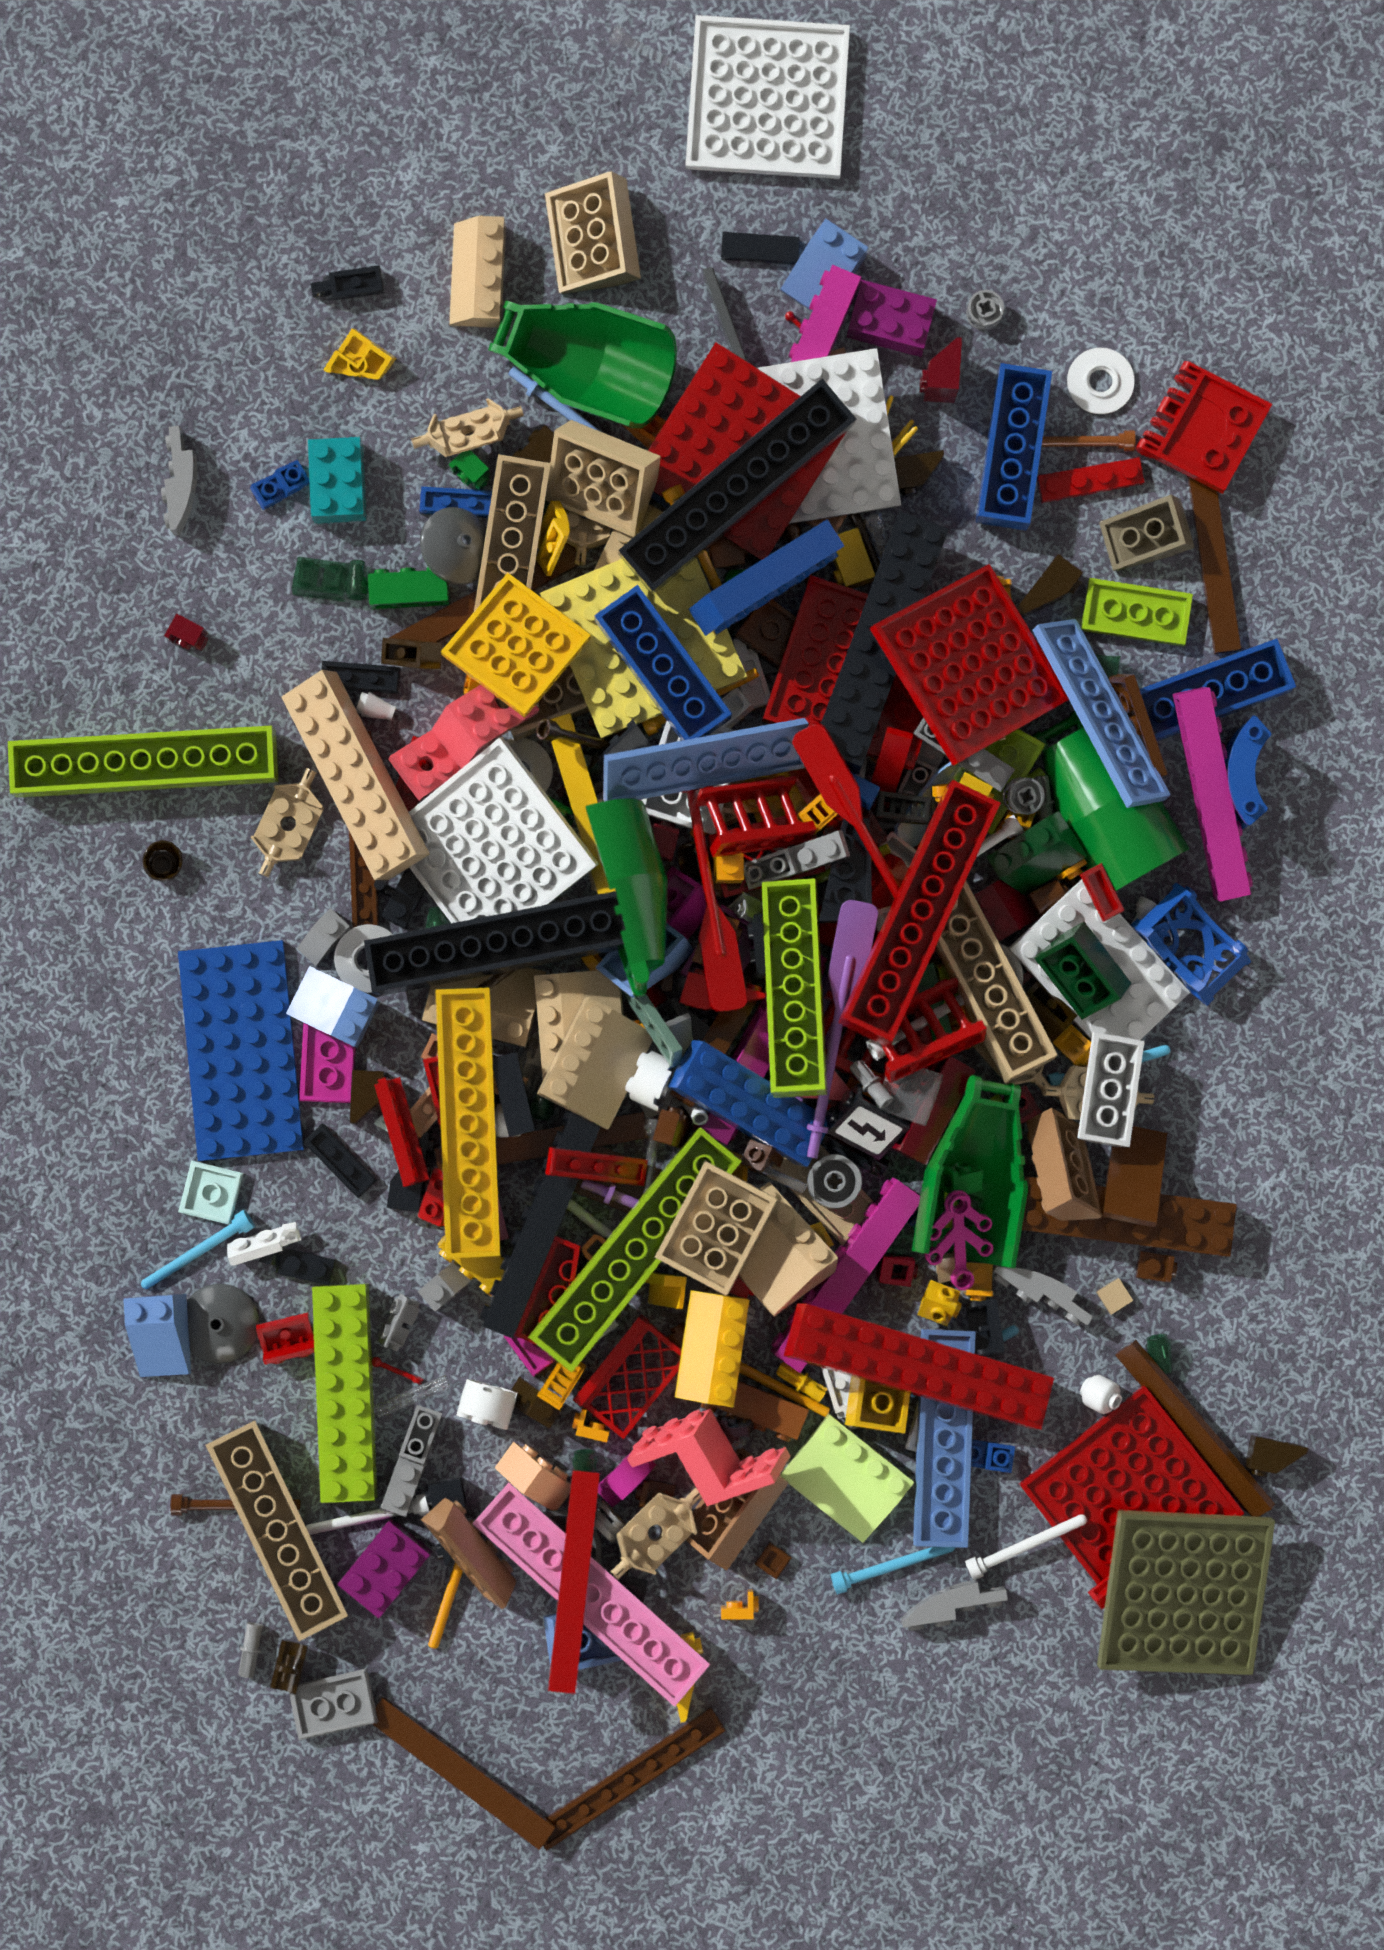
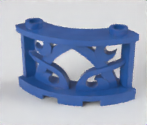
[1224,716,1272,830]
[1131,883,1251,1006]

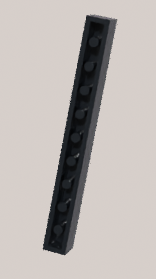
[479,1109,601,1338]

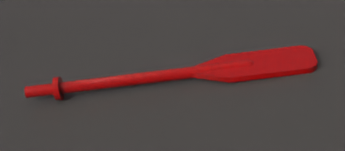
[793,723,936,954]
[682,788,747,1012]

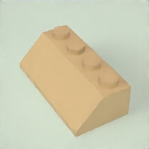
[450,216,506,328]

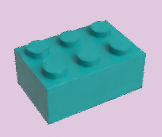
[308,437,367,524]

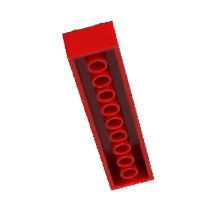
[838,780,1000,1046]
[783,1303,1054,1430]

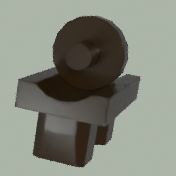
[270,1639,309,1694]

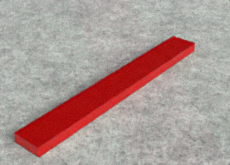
[548,1470,600,1694]

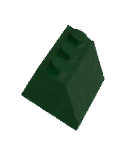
[987,811,1087,896]
[1034,921,1132,1020]

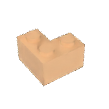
[495,1442,571,1511]

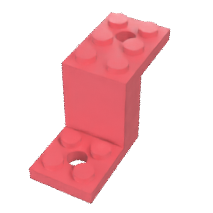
[388,685,539,801]
[627,1409,791,1506]

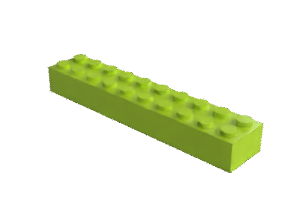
[8,725,279,798]
[528,1127,742,1372]

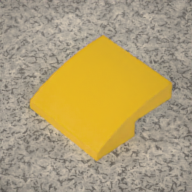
[536,501,569,576]

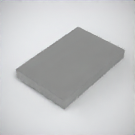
[289,1668,378,1740]

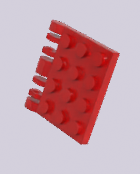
[1135,361,1272,494]

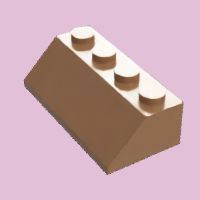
[1026,1108,1102,1221]
[686,1446,789,1570]
[421,1498,517,1610]

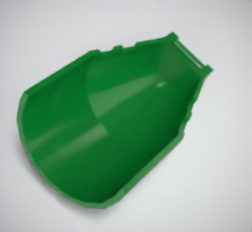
[488,301,677,429]
[1031,711,1190,891]
[585,798,668,997]
[912,1075,1028,1269]

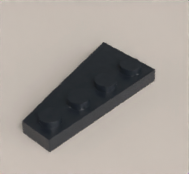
[556,719,651,808]
[818,818,872,923]

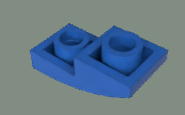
[250,460,310,510]
[971,1439,1015,1473]

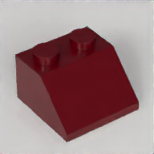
[919,337,962,403]
[974,879,1038,943]

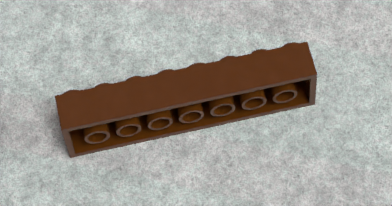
[1022,1176,1237,1257]

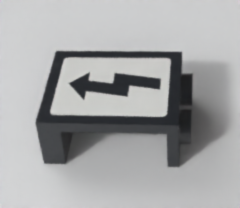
[826,1083,911,1160]

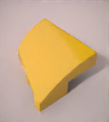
[323,328,397,380]

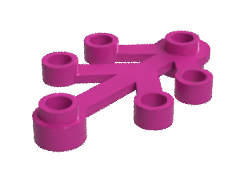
[925,1190,993,1291]

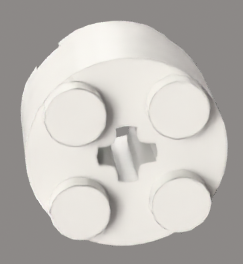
[625,1051,678,1113]
[456,1379,517,1430]

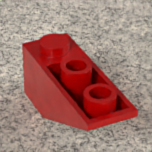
[680,969,766,1011]

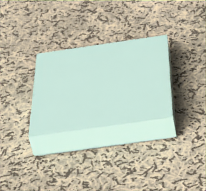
[178,1161,244,1225]

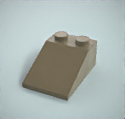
[1099,494,1195,571]

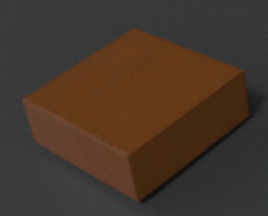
[754,1541,792,1580]

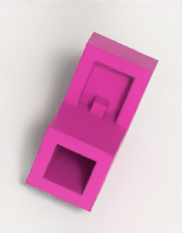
[598,1451,656,1508]

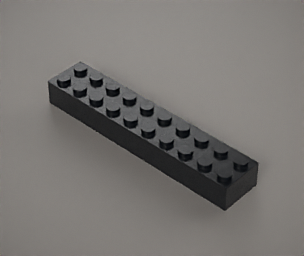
[618,378,857,595]
[821,511,949,775]
[364,891,626,996]

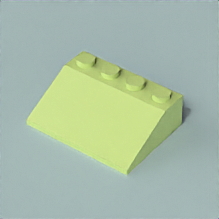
[780,1413,914,1543]

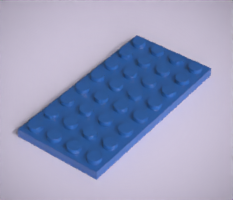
[178,940,304,1161]

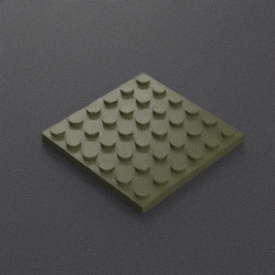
[1097,1510,1275,1675]

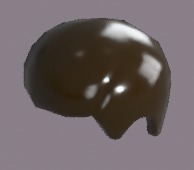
[142,840,183,882]
[677,841,714,882]

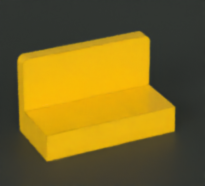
[644,1272,687,1309]

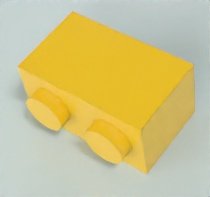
[833,528,875,589]

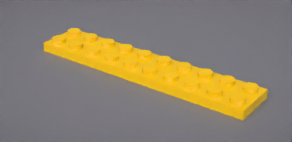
[435,988,500,1259]

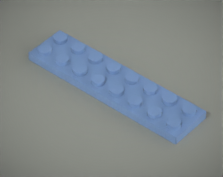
[1032,619,1171,808]
[603,718,809,801]
[913,1329,976,1548]

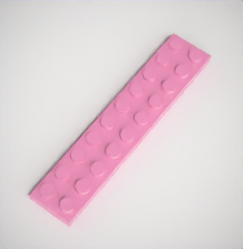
[472,1483,710,1707]

